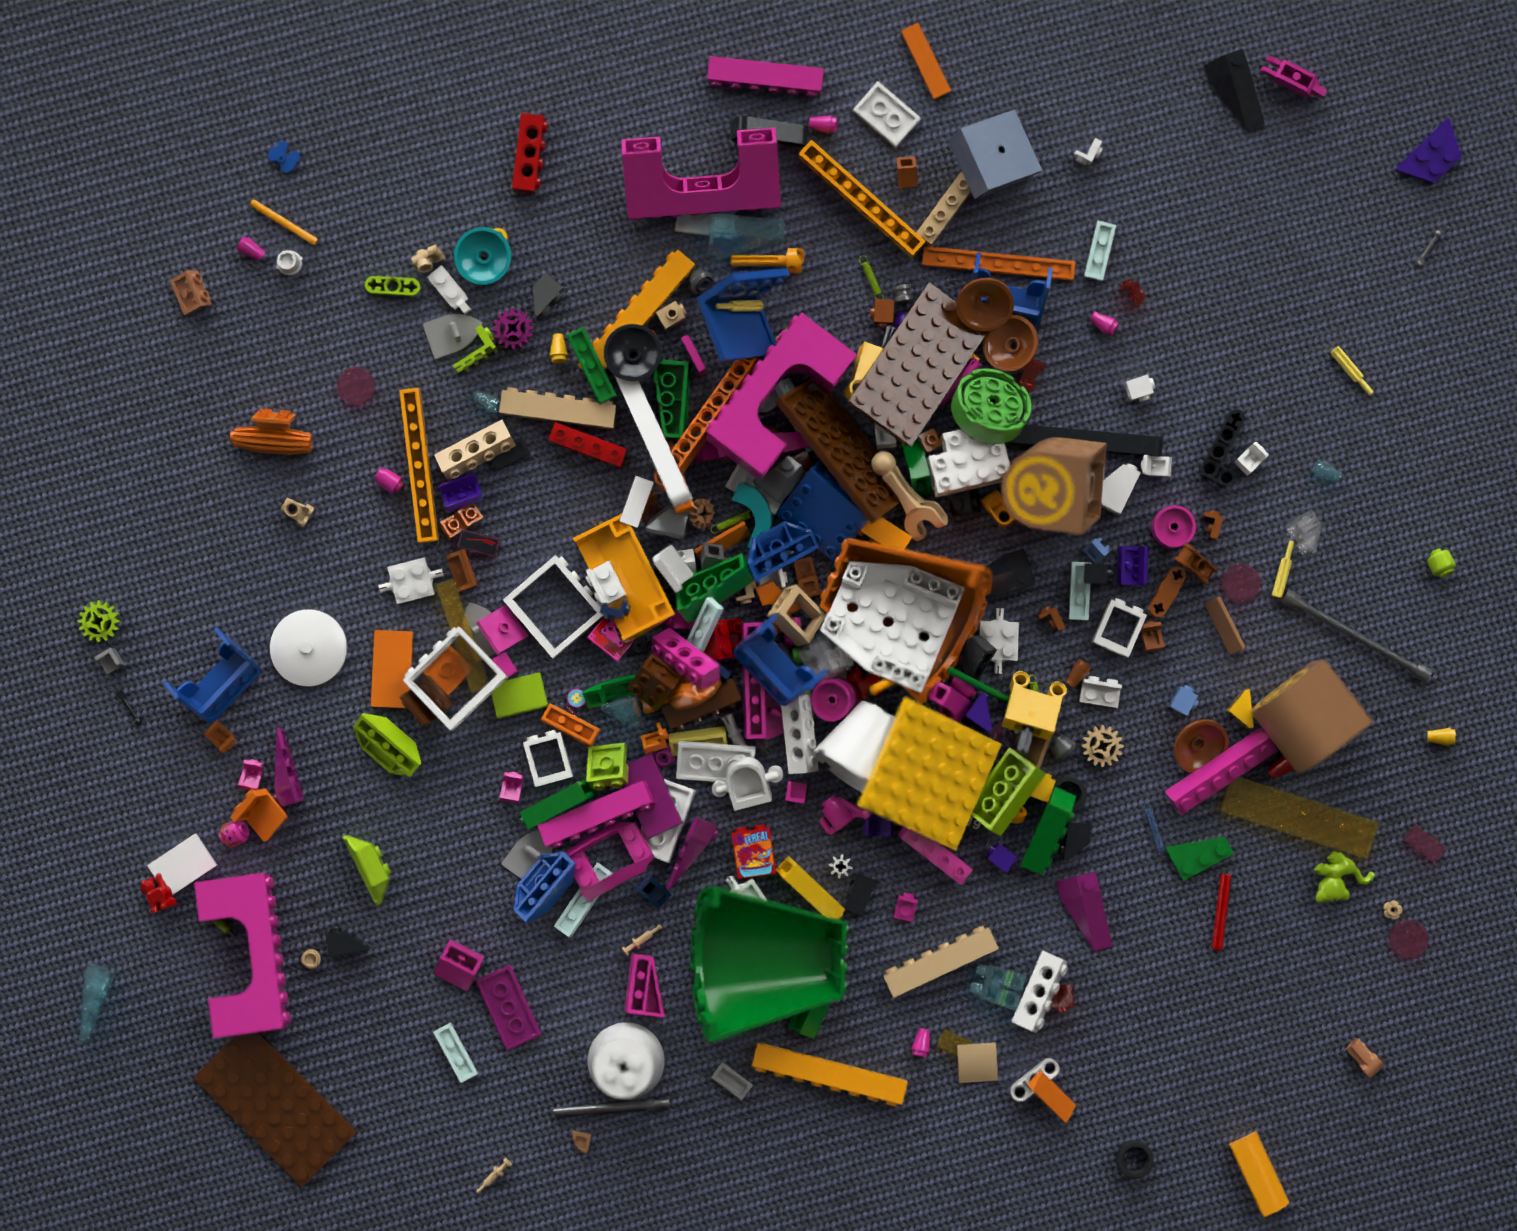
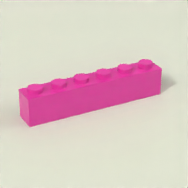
[707,56,824,97]
[741,622,766,739]
[1165,728,1277,815]
[537,781,655,849]

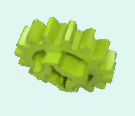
[78,600,121,642]

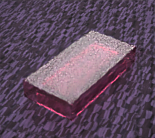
[1403,824,1446,863]

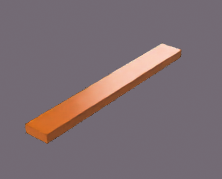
[921,246,1076,281]

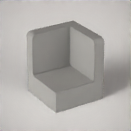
[94,648,125,674]

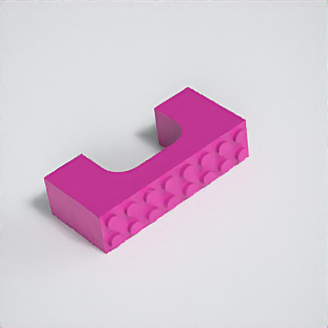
[622,128,781,220]
[705,313,857,481]
[195,873,291,1038]

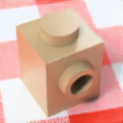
[656,301,687,331]

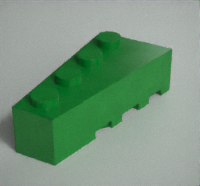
[654,360,692,440]
[675,553,754,623]
[1021,787,1076,875]

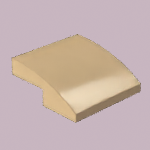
[957,1042,998,1083]

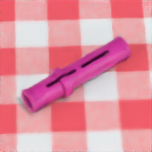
[940,357,983,407]

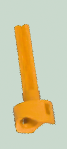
[731,248,804,274]

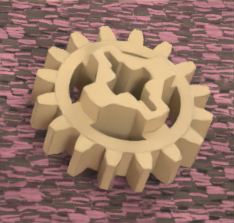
[1081,725,1124,767]

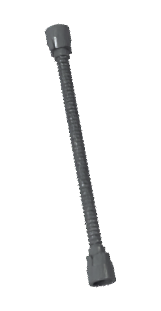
[1281,589,1433,683]

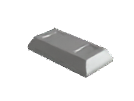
[711,1062,753,1101]

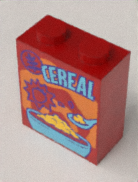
[732,824,776,879]

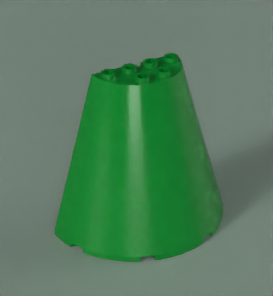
[690,886,849,1042]

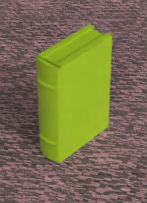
[491,672,548,719]

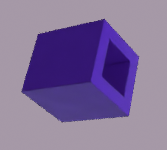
[986,843,1018,873]

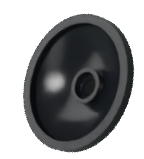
[604,324,662,382]

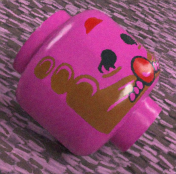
[219,820,249,847]

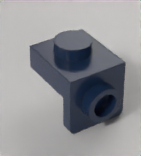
[600,599,631,621]

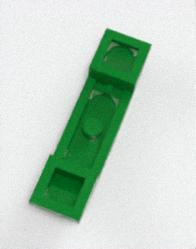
[582,674,636,709]

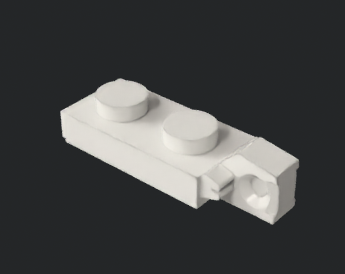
[427,265,471,315]

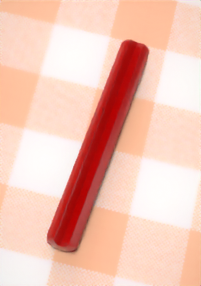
[1212,874,1231,950]

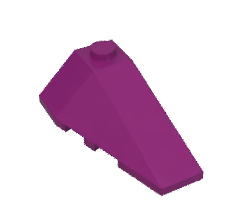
[273,727,305,808]
[666,816,719,890]
[1056,872,1113,951]

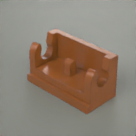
[446,549,478,593]

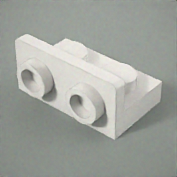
[586,561,627,606]
[1079,676,1122,708]

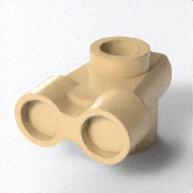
[411,244,445,273]
[280,498,314,527]

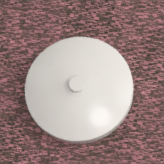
[270,610,347,686]

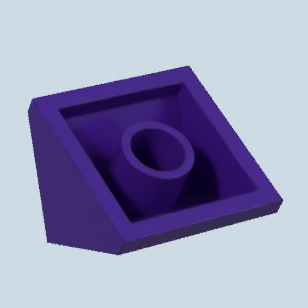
[964,693,992,732]

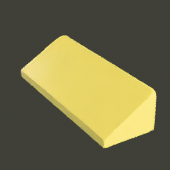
[668,726,728,757]

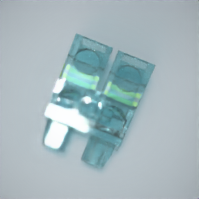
[970,964,1027,1011]

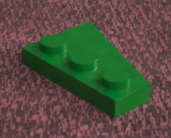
[1164,837,1234,881]

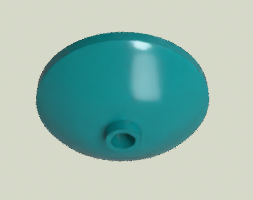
[454,227,511,285]

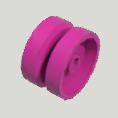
[1151,505,1196,549]
[811,677,859,722]

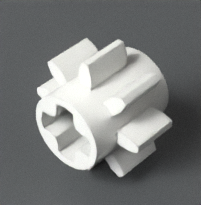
[829,854,853,878]

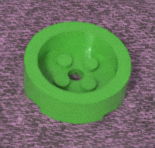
[951,368,1031,444]

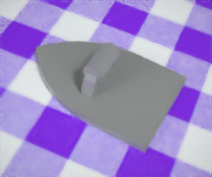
[422,314,483,359]
[463,602,496,663]
[501,830,553,879]

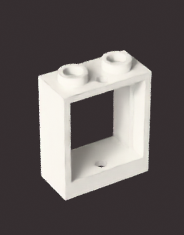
[1091,598,1147,658]
[523,730,574,787]

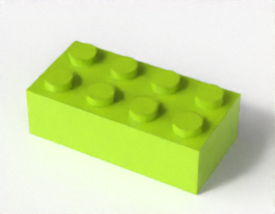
[972,747,1046,836]

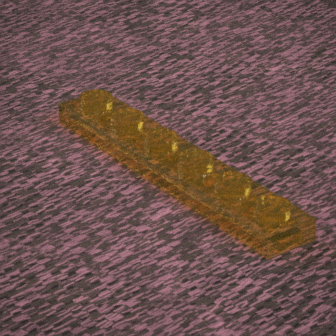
[435,578,488,694]

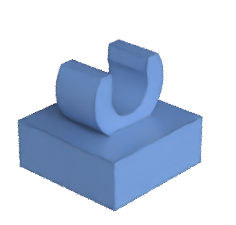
[1083,538,1109,564]

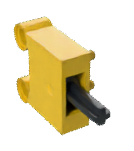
[844,326,897,399]
[1002,671,1067,755]

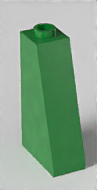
[520,778,598,829]

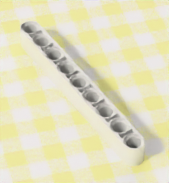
[615,376,692,507]

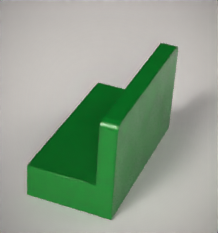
[787,1003,830,1039]

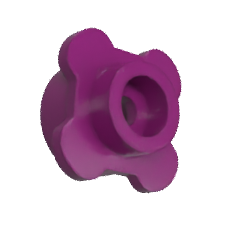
[653,746,676,768]

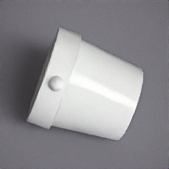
[276,250,303,276]

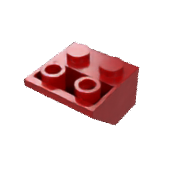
[703,618,742,661]

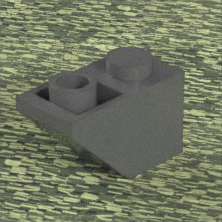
[533,273,564,319]

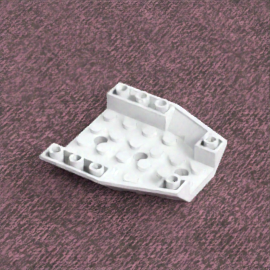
[820,561,965,693]

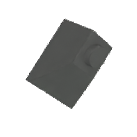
[753,455,805,503]
[645,503,689,539]

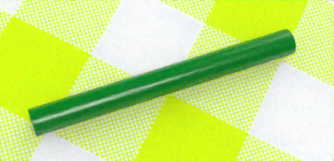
[947,666,1009,704]

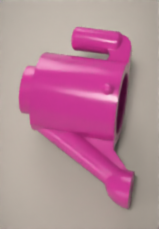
[818,795,874,835]

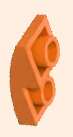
[439,504,483,540]

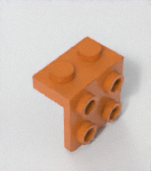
[230,788,287,841]

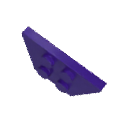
[1394,118,1462,184]

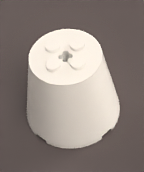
[813,701,895,793]
[588,1022,665,1100]

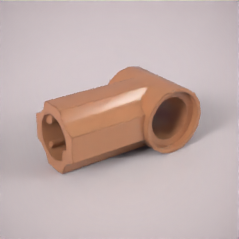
[1346,1038,1385,1078]

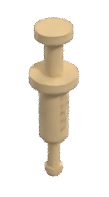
[622,925,662,955]
[476,1158,512,1193]

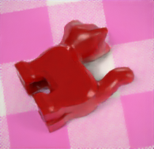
[847,665,883,701]
[140,873,177,914]

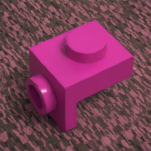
[664,609,695,629]
[238,759,264,791]
[500,772,523,804]

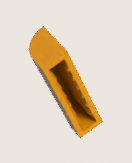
[1229,1131,1289,1217]

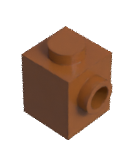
[896,156,918,188]
[870,299,894,328]

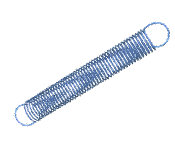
[1144,803,1166,857]

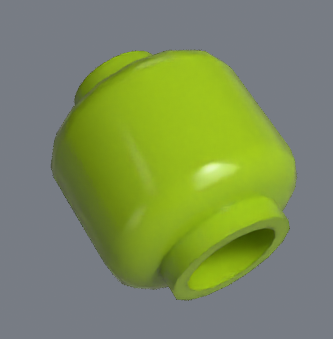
[1427,548,1456,578]

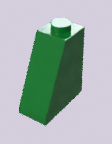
[902,437,932,496]

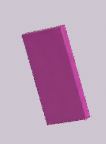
[624,753,683,839]
[475,964,542,1051]

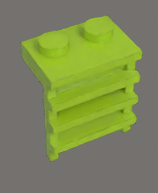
[453,325,499,373]

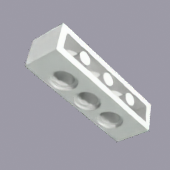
[781,694,818,774]
[1012,951,1068,1032]

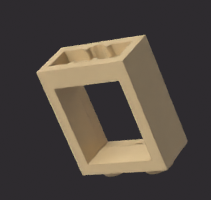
[767,584,826,646]

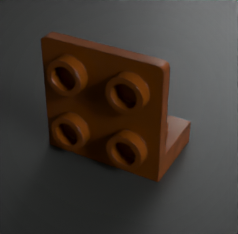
[627,654,683,711]
[399,675,453,726]

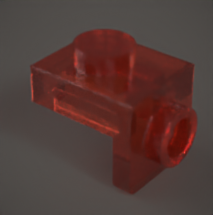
[1118,279,1145,308]
[1051,984,1075,1013]

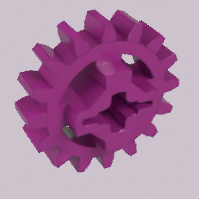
[492,308,534,350]

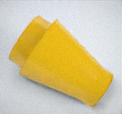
[549,334,568,363]
[1427,728,1455,747]

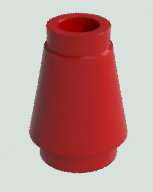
[1267,755,1294,779]

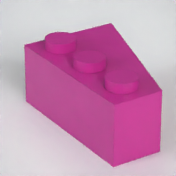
[624,953,665,1017]

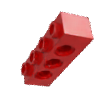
[512,113,548,194]
[548,422,628,469]

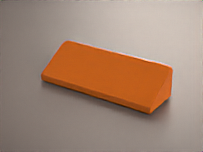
[694,521,750,562]
[540,703,600,748]
[1027,1071,1076,1123]

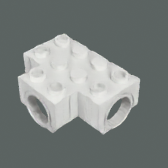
[926,429,1010,497]

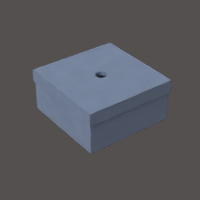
[948,110,1042,199]

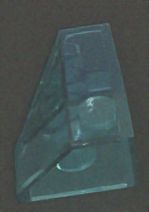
[600,696,644,727]
[79,963,117,1045]

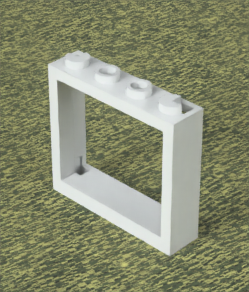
[503,555,604,659]
[403,627,509,731]

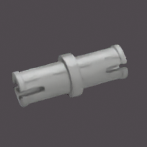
[721,713,747,746]

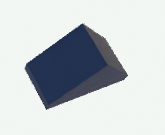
[636,874,671,909]

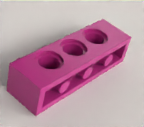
[652,628,720,690]
[898,827,972,885]

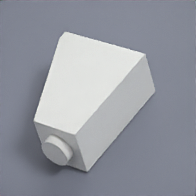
[1101,463,1141,515]

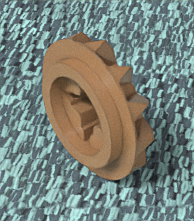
[689,498,715,529]

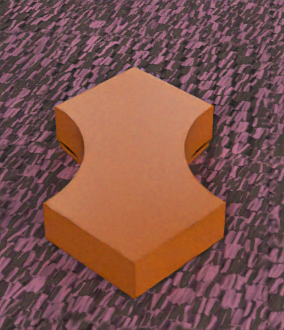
[754,580,802,613]

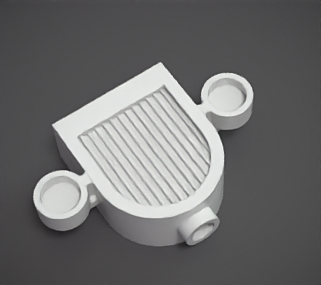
[712,755,783,811]

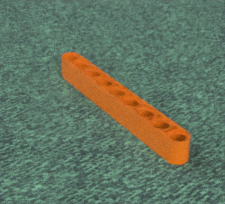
[654,357,761,492]

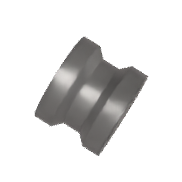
[892,284,913,303]

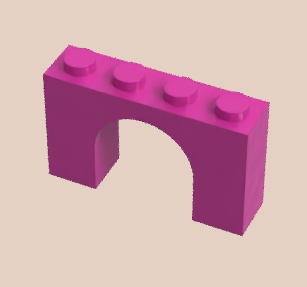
[928,681,972,724]

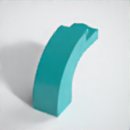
[732,481,772,548]

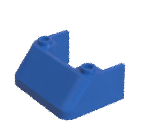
[971,252,1053,328]
[733,614,828,706]
[163,627,260,722]

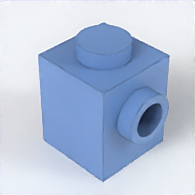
[1168,685,1199,716]

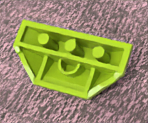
[352,713,421,777]
[342,835,391,906]

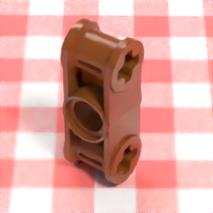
[1174,543,1218,585]
[1148,566,1186,618]

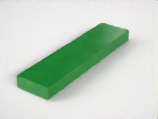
[566,327,617,404]

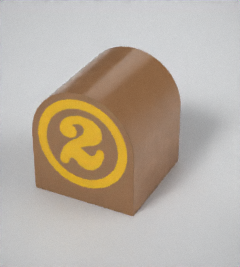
[1002,437,1107,534]
[1250,660,1372,774]

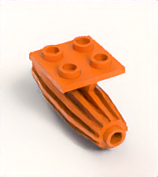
[230,408,313,455]

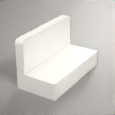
[653,545,693,592]

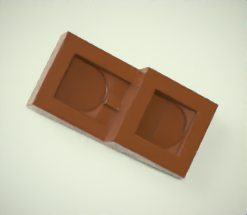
[793,555,821,597]

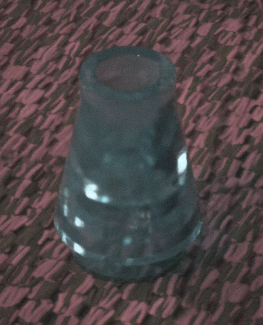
[472,389,501,414]
[1311,459,1342,483]

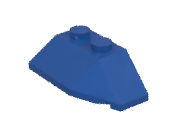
[747,521,819,582]
[513,851,577,923]

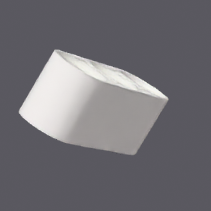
[1010,1058,1059,1101]

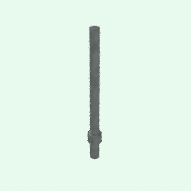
[553,1099,670,1116]

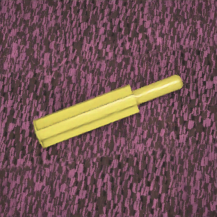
[716,300,763,312]
[1330,346,1373,395]
[1272,541,1295,598]

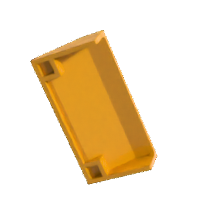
[573,514,675,643]

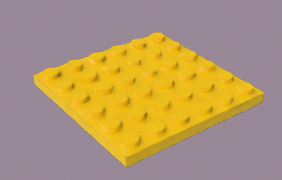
[858,697,1002,850]

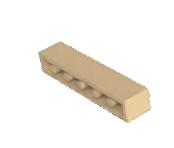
[499,387,617,430]
[883,925,999,998]

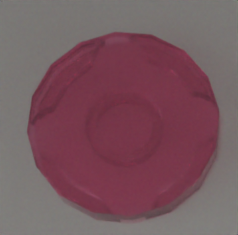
[337,367,375,405]
[1222,563,1261,602]
[1389,920,1429,958]

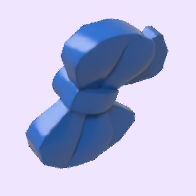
[268,141,300,173]

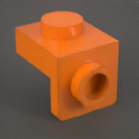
[641,722,669,754]

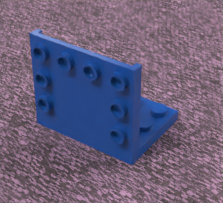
[697,268,790,362]
[775,459,869,562]

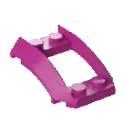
[565,822,654,903]

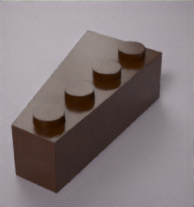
[662,678,741,731]

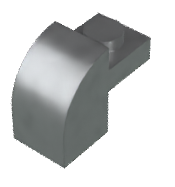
[700,542,730,570]

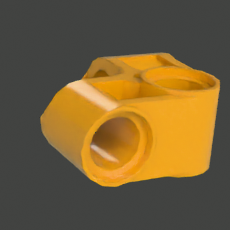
[981,489,1017,527]

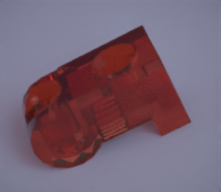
[1018,359,1046,394]

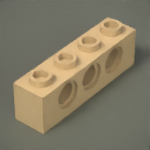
[916,172,971,247]
[434,420,516,481]

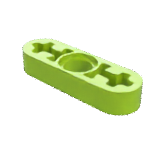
[365,276,421,297]

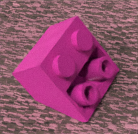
[433,939,485,992]

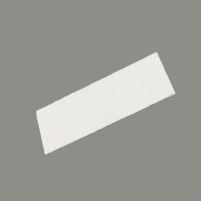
[620,476,654,528]

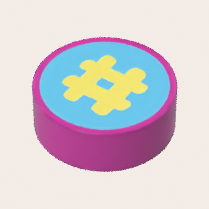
[567,689,586,708]

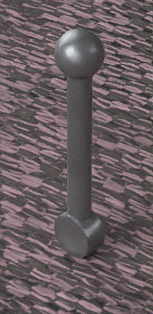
[1416,230,1442,265]

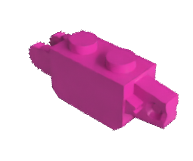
[1260,56,1327,99]

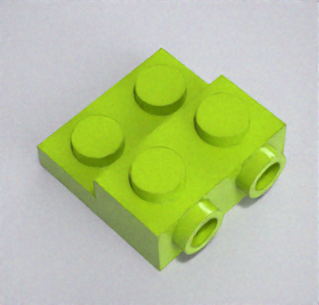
[586,743,629,791]

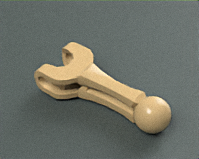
[871,451,948,541]

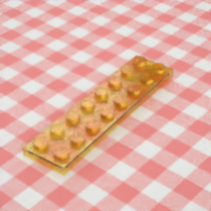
[1220,777,1379,859]

